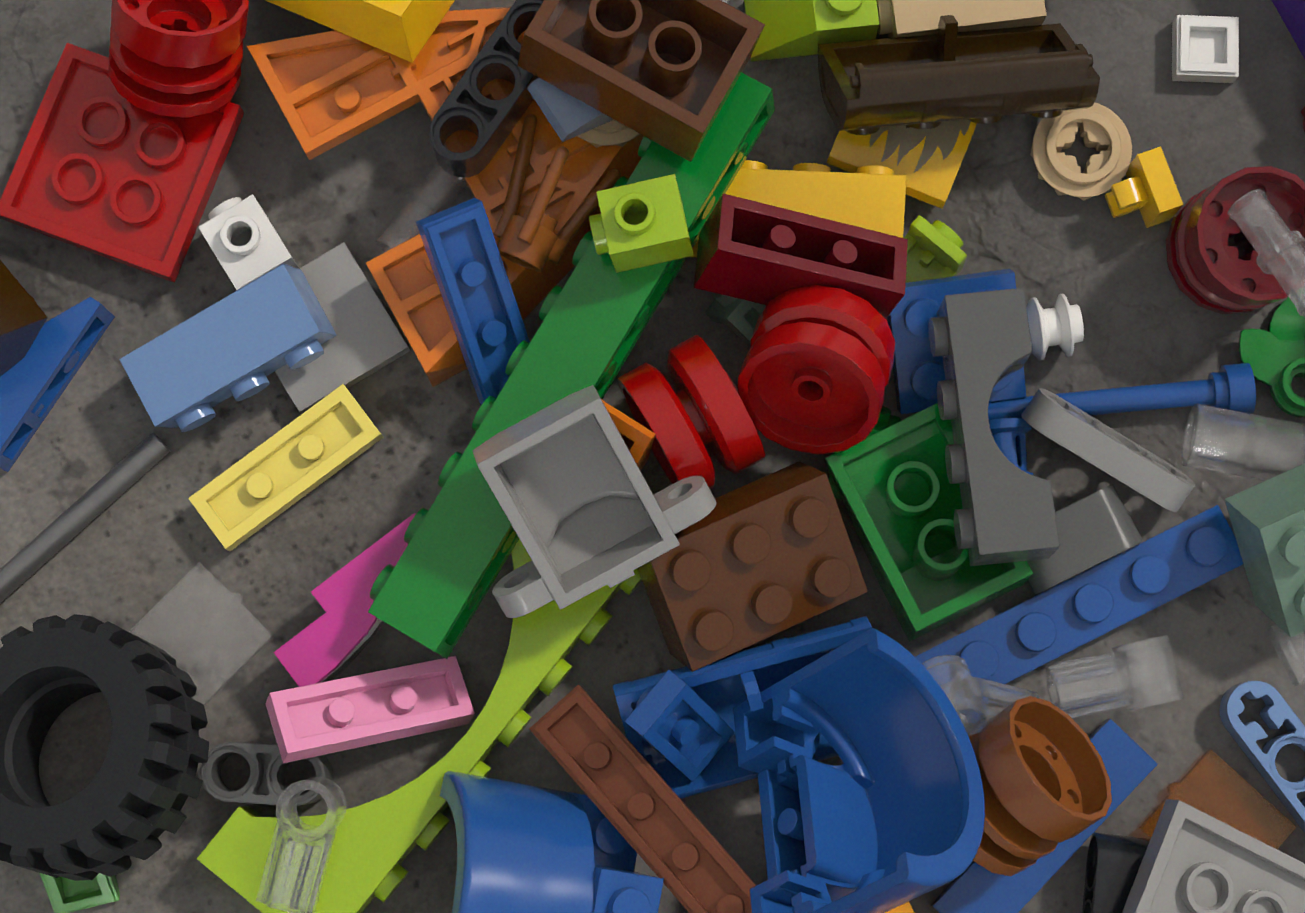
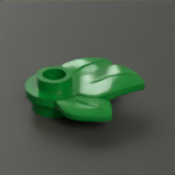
[1239,293,1305,418]

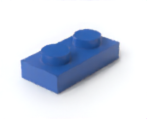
[625,670,735,782]

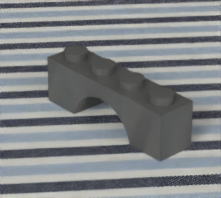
[929,288,1060,566]

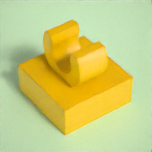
[1104,146,1184,228]

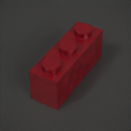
[694,193,908,319]

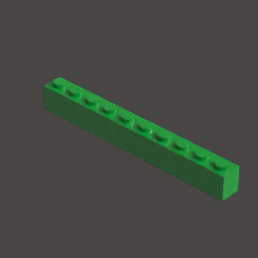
[368,73,775,659]

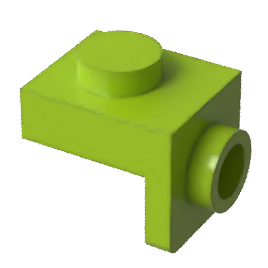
[904,215,967,283]

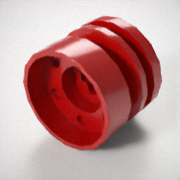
[108,0,249,118]

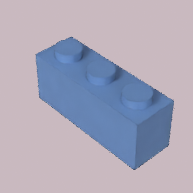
[119,264,337,432]

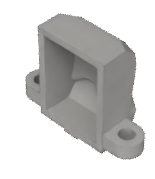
[472,385,716,618]

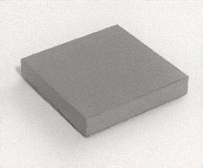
[275,242,410,414]

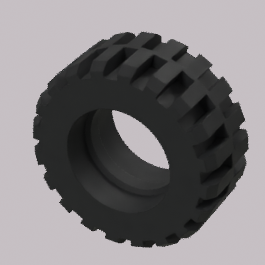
[0,614,209,881]

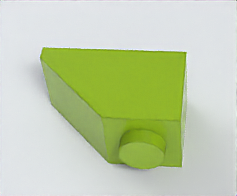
[744,0,879,62]

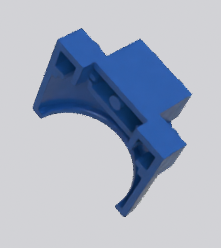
[733,628,985,913]
[440,771,664,913]

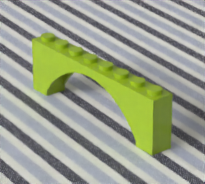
[197,539,642,913]

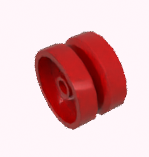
[738,285,895,454]
[617,334,766,489]

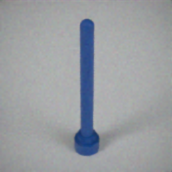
[988,363,1256,420]

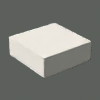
[1172,15,1239,83]

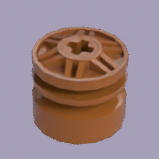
[969,696,1112,877]

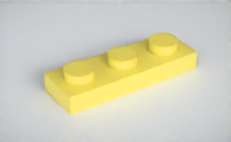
[188,384,384,551]

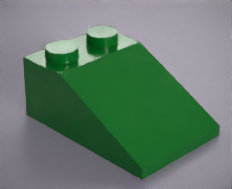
[825,403,1033,642]

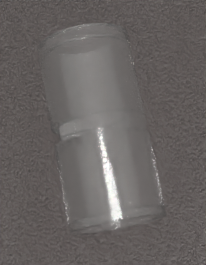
[1181,404,1305,481]

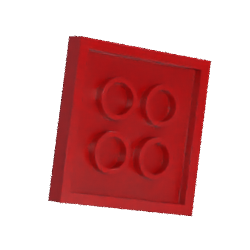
[0,43,244,283]

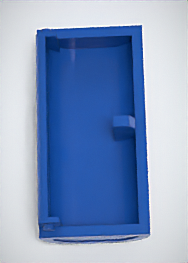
[612,616,872,799]

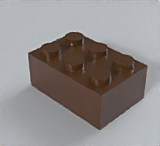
[517,0,765,162]
[637,461,868,672]

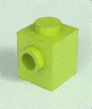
[589,174,694,273]

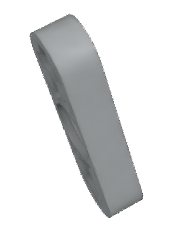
[1021,388,1196,512]

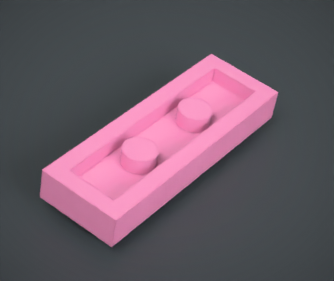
[265,656,475,763]

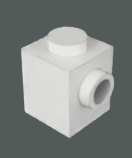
[198,194,299,290]

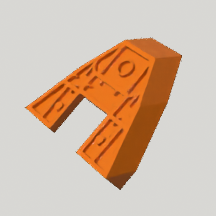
[247,7,644,387]

